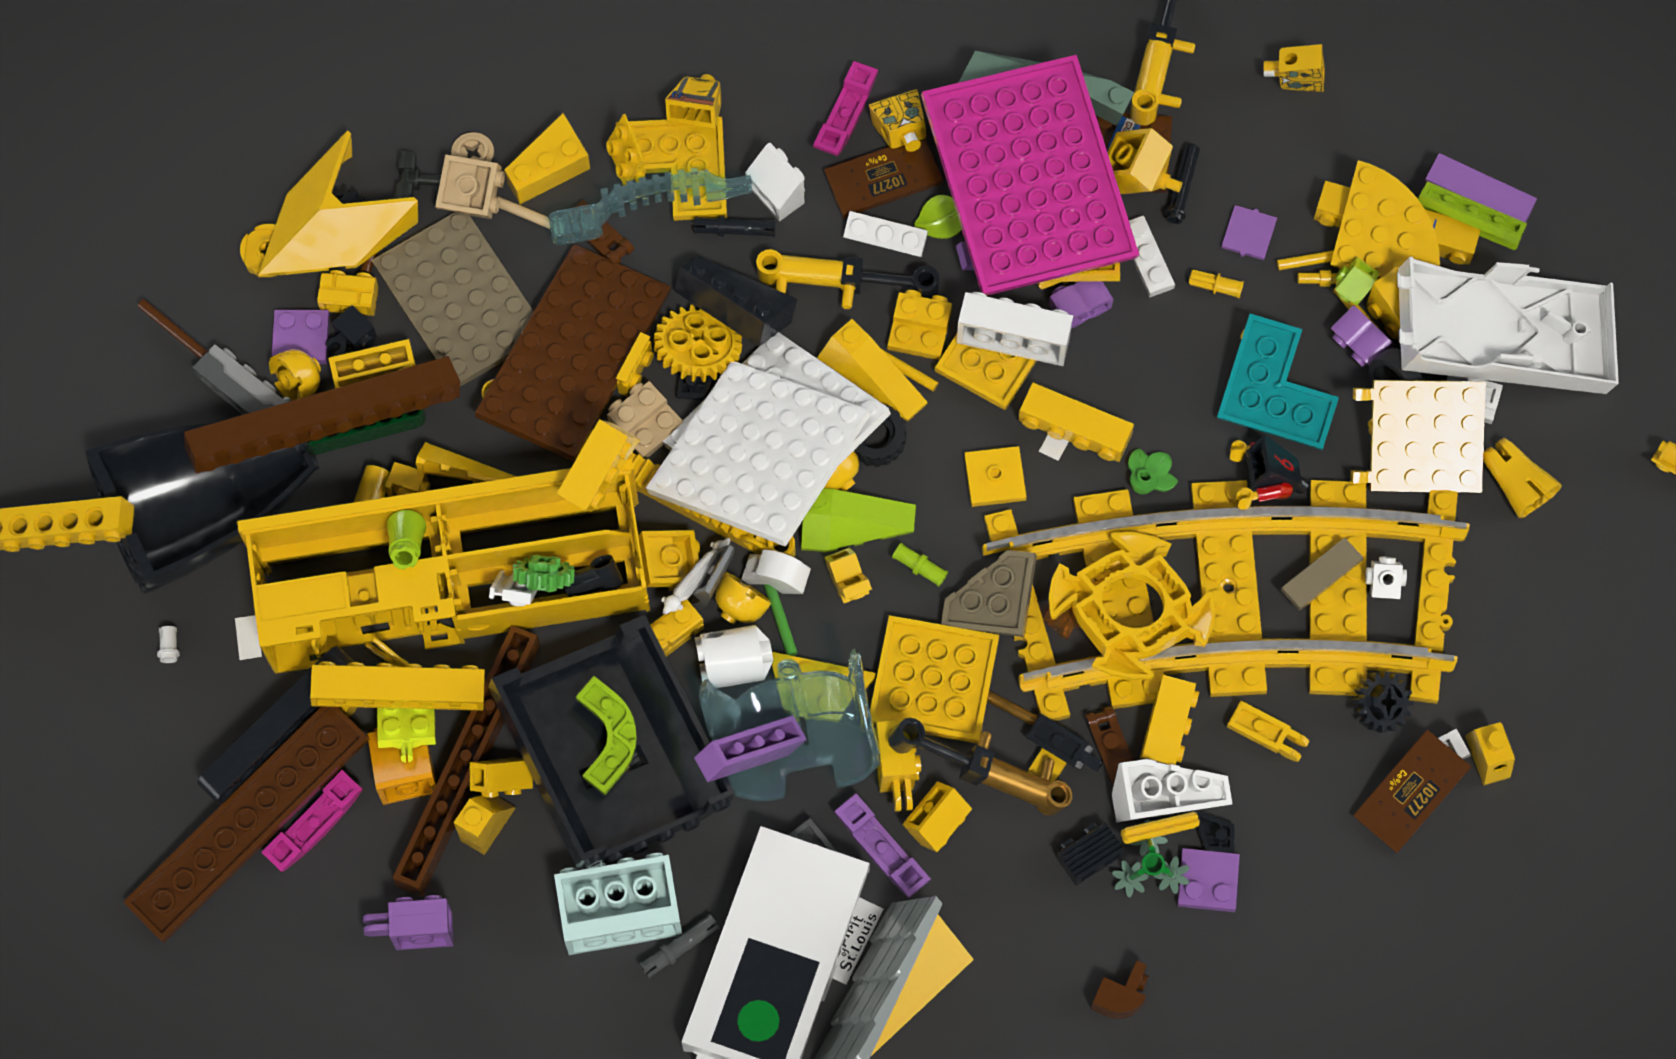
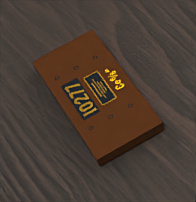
[824,139,943,218]
[1353,729,1472,854]

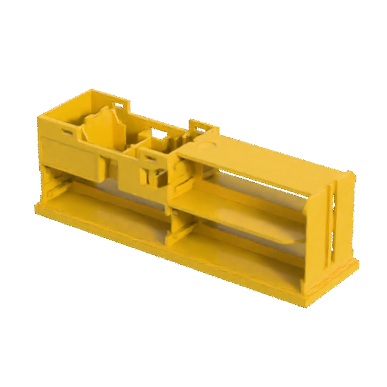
[237,459,650,674]

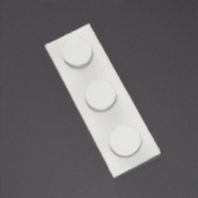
[843,211,928,257]
[1129,215,1175,298]

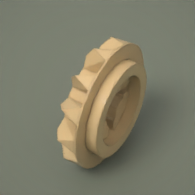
[451,132,494,162]

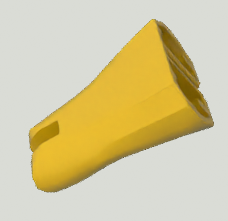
[1483,437,1562,518]

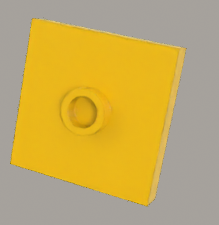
[964,446,1027,507]

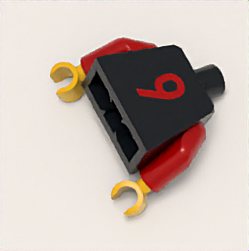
[1230,435,1309,510]

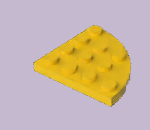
[1330,160,1440,278]

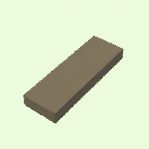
[1281,538,1363,611]

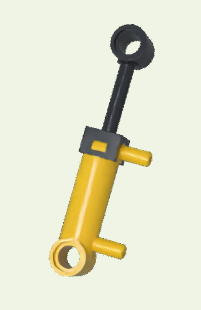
[1130,0,1195,126]
[756,249,940,309]

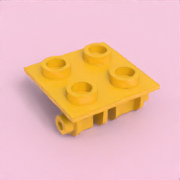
[606,114,646,188]

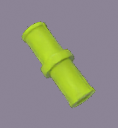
[892,543,948,587]

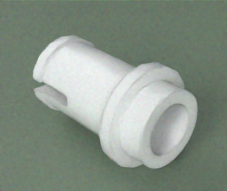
[157,626,180,663]

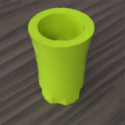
[387,510,426,570]

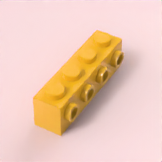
[1018,383,1134,462]

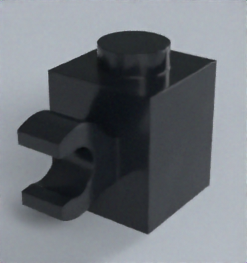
[326,305,377,356]

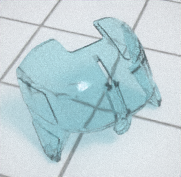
[699,649,880,802]

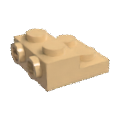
[435,154,505,219]
[607,381,684,459]

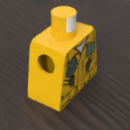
[1264,44,1325,92]
[869,89,926,152]

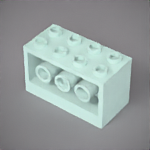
[554,853,682,955]

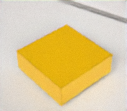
[1027,748,1066,782]

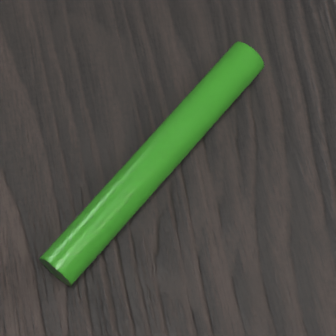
[763,584,798,656]

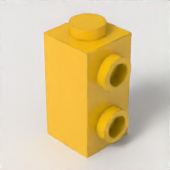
[470,758,533,797]

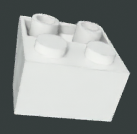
[745,143,805,222]

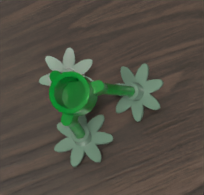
[1112,819,1190,898]

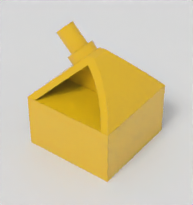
[1107,128,1182,194]

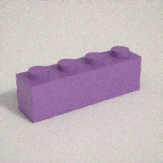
[1422,153,1537,223]
[694,716,807,782]

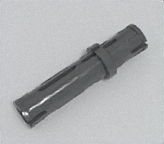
[639,914,720,979]

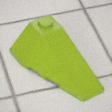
[801,488,916,552]

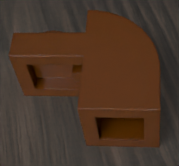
[1091,960,1149,1019]

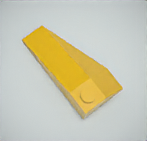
[817,319,928,422]

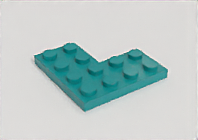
[1217,314,1339,451]

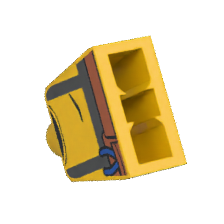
[665,74,721,128]

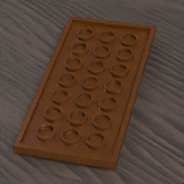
[475,244,671,461]

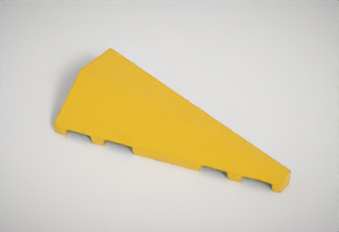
[416,442,517,484]

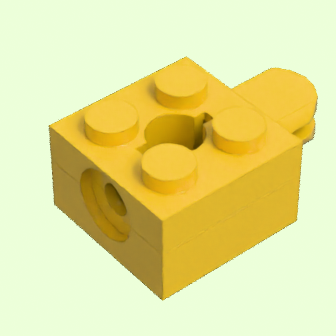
[874,720,921,812]

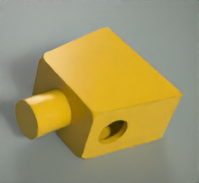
[1465,722,1515,786]

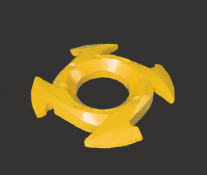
[1048,532,1216,679]

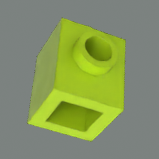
[1335,257,1379,306]

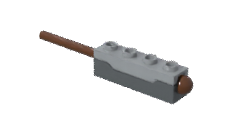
[137,299,291,415]

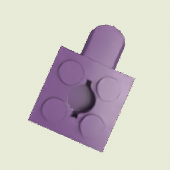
[363,895,454,950]

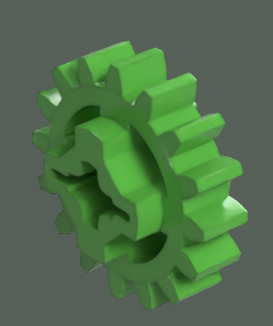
[513,555,575,592]

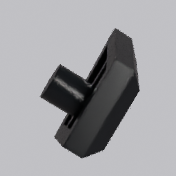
[677,372,714,400]
[1194,810,1235,853]

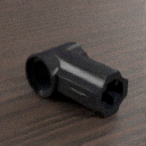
[565,555,623,597]

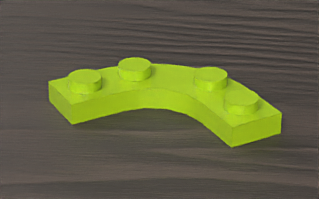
[576,676,637,795]

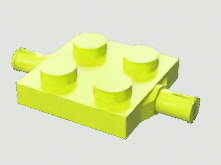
[377,708,436,763]

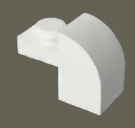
[741,550,811,594]

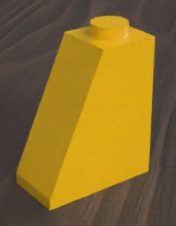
[454,795,516,855]

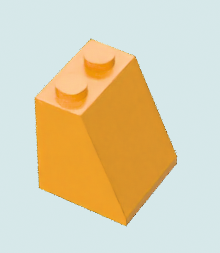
[367,728,437,805]

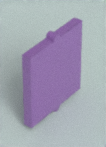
[1221,205,1277,260]

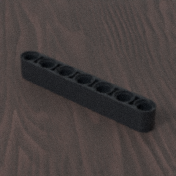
[197,646,355,804]

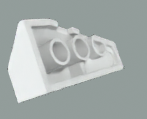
[1112,759,1232,823]

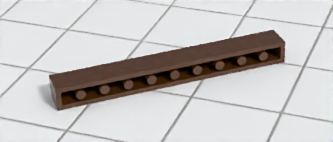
[184,356,460,474]
[392,625,540,897]

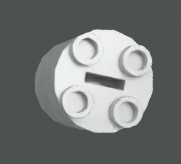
[695,625,773,689]

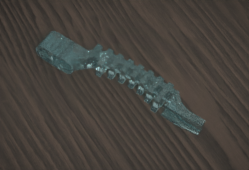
[548,168,752,245]

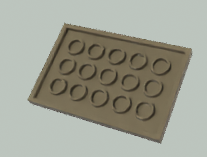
[371,212,534,387]

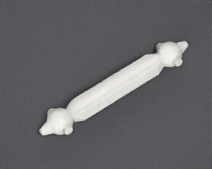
[662,538,731,614]

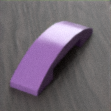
[834,794,931,898]

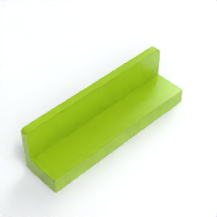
[1418,181,1527,250]

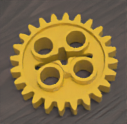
[654,305,742,382]

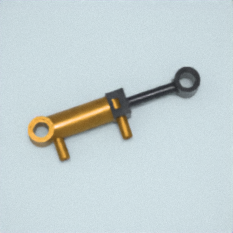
[888,717,1072,816]

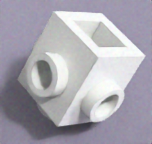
[1365,556,1407,599]

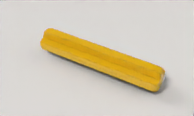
[1121,812,1200,844]

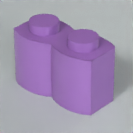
[1049,281,1113,329]
[1331,305,1395,367]

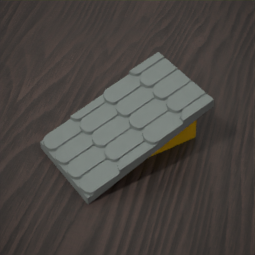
[814,896,974,1059]

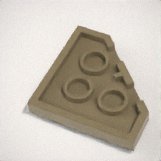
[941,550,1037,637]

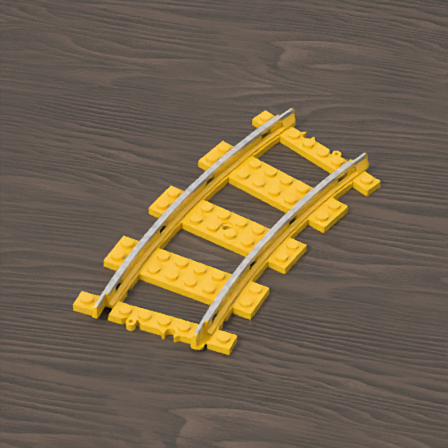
[982,480,1470,721]

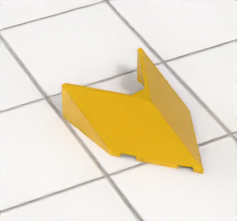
[258,130,418,278]

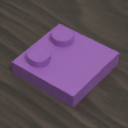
[272,310,330,364]
[1177,848,1240,912]

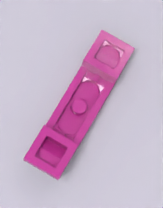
[813,61,878,156]
[261,770,363,872]

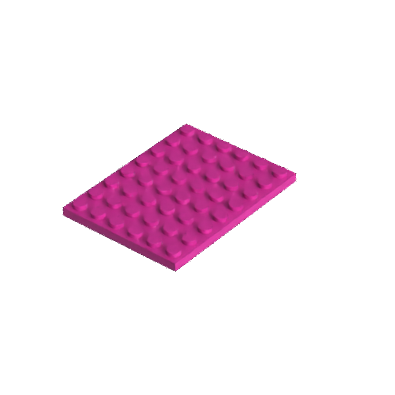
[921,55,1139,296]

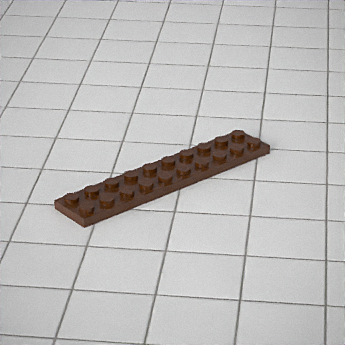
[123,706,370,943]

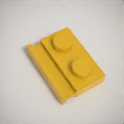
[616,332,654,397]

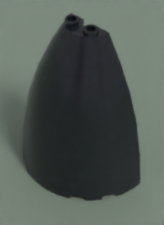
[85,423,319,594]

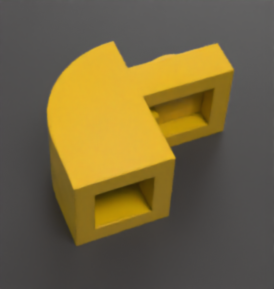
[824,547,872,603]

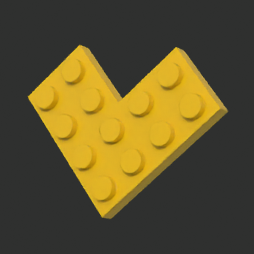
[616,117,727,221]

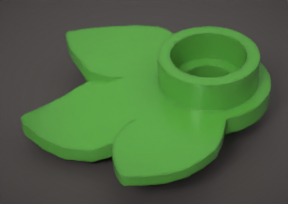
[1128,449,1178,494]

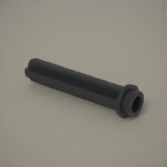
[1165,143,1200,224]

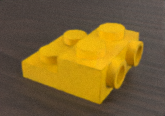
[887,290,952,360]
[638,530,700,591]

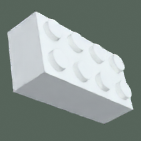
[957,292,1073,366]

